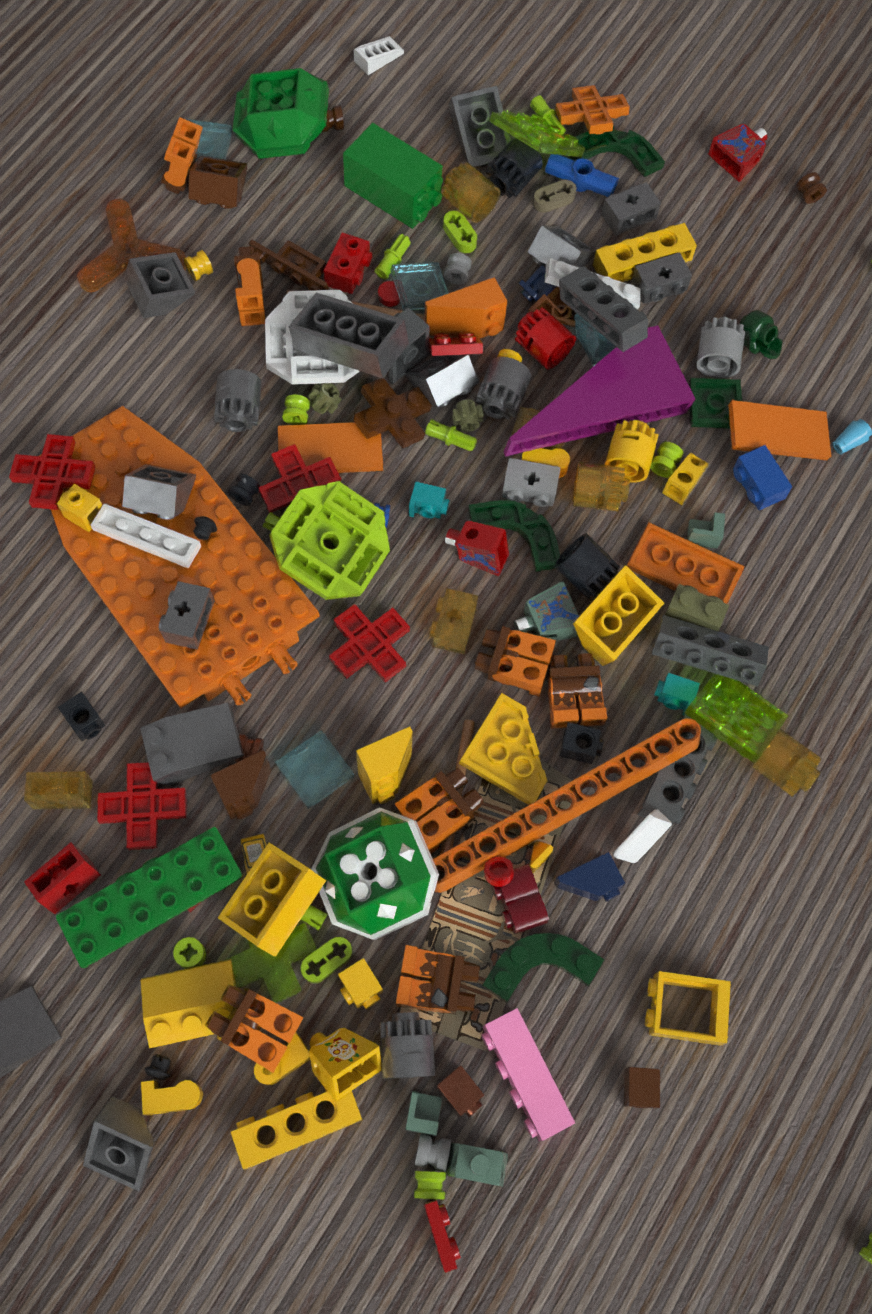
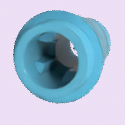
[832,419,872,455]

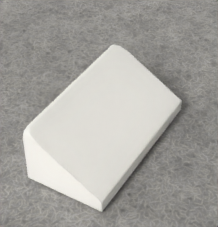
[613,809,672,863]

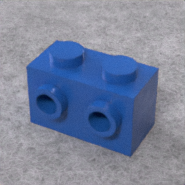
[733,445,792,511]

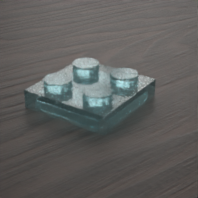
[275,730,354,809]

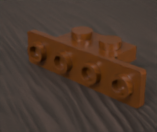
[248,239,330,291]

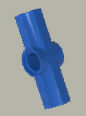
[545,152,619,197]

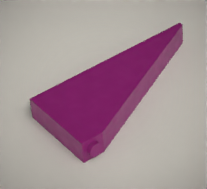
[503,325,695,457]

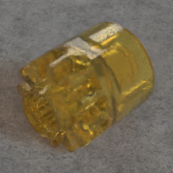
[442,162,500,223]
[572,461,630,512]
[752,729,821,797]

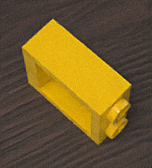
[645,971,731,1046]

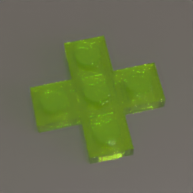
[223,923,317,1003]

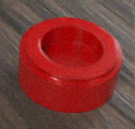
[378,281,403,307]
[484,856,514,887]

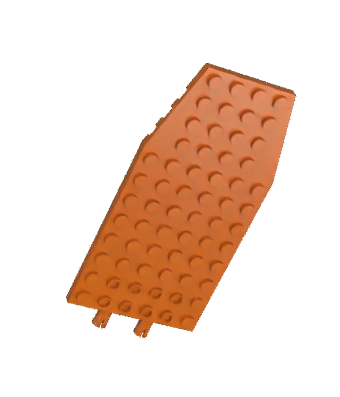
[39,406,320,709]

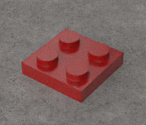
[429,332,483,356]
[423,1199,461,1273]

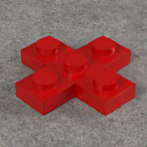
[9,434,96,510]
[258,444,342,513]
[329,604,410,683]
[97,762,187,850]

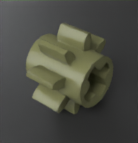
[308,383,342,414]
[452,399,484,432]

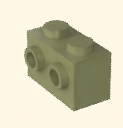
[665,584,729,631]

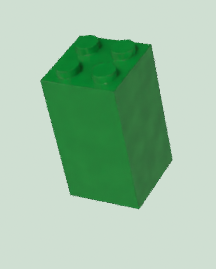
[343,122,443,229]

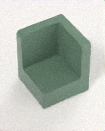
[687,512,725,549]
[405,1091,442,1136]

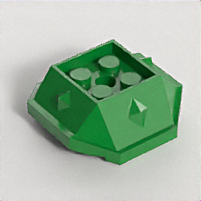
[233,68,329,159]

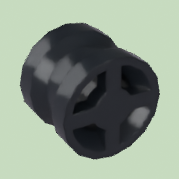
[228,473,261,506]

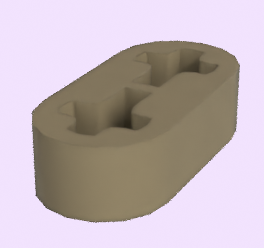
[533,180,577,213]

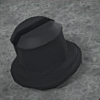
[193,516,217,540]
[144,1054,171,1080]

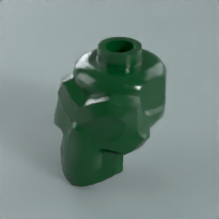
[740,310,783,359]

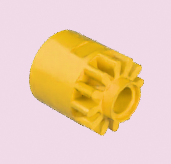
[604,420,659,483]

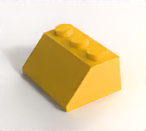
[573,565,664,666]
[356,727,413,804]
[218,842,326,957]
[140,959,237,1048]

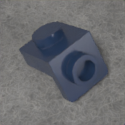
[519,265,557,303]

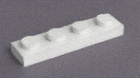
[545,258,641,310]
[91,504,201,568]

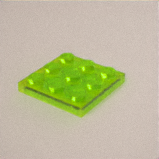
[489,110,585,157]
[684,674,788,763]

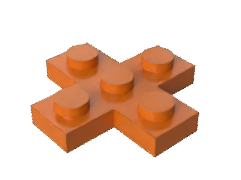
[555,85,630,134]

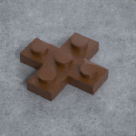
[353,377,432,449]

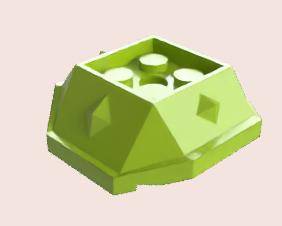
[269,481,390,600]

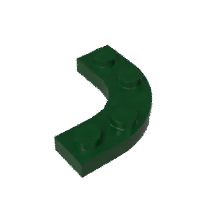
[567,127,665,177]
[468,500,560,572]
[482,933,604,1003]

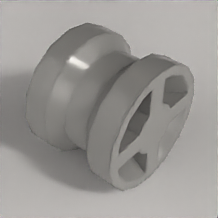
[444,253,472,285]

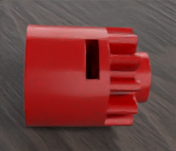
[515,307,576,370]

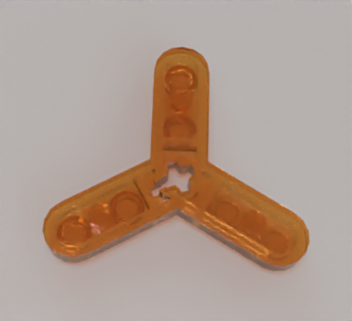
[77,199,186,292]

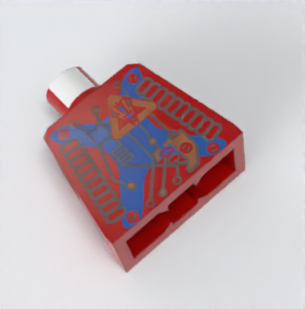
[708,124,767,182]
[445,521,509,576]

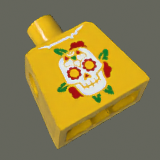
[309,1028,382,1101]

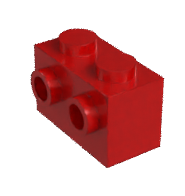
[324,232,372,294]

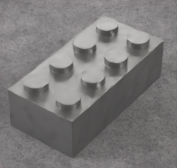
[289,292,409,378]

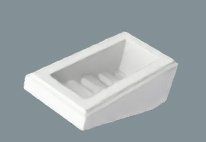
[354,36,404,75]

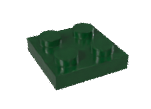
[689,378,742,428]

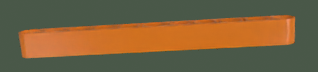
[433,718,701,893]

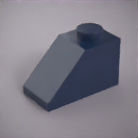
[554,852,626,902]

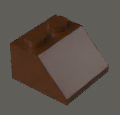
[189,155,248,209]
[210,750,271,820]

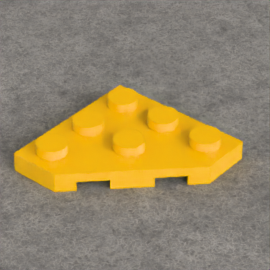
[459,693,547,805]

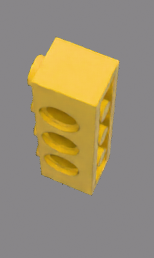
[593,223,697,282]
[231,1087,363,1169]

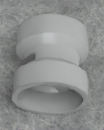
[415,1133,451,1172]

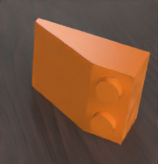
[424,277,507,338]

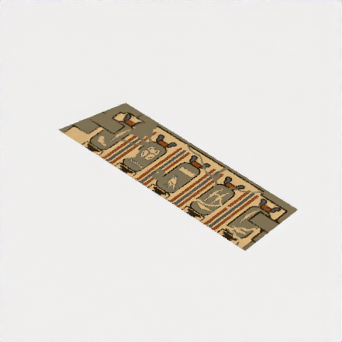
[399,759,573,1052]

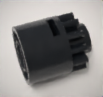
[485,137,543,198]
[554,533,620,599]

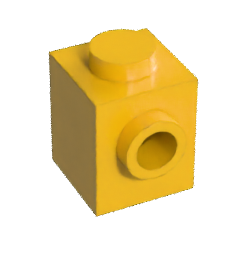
[57,484,103,532]
[338,958,383,1009]

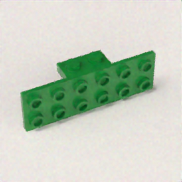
[56,827,243,968]

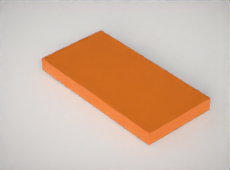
[728,400,831,461]
[278,422,383,473]
[627,522,745,604]

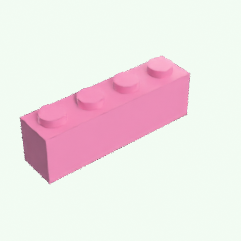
[481,1008,575,1141]

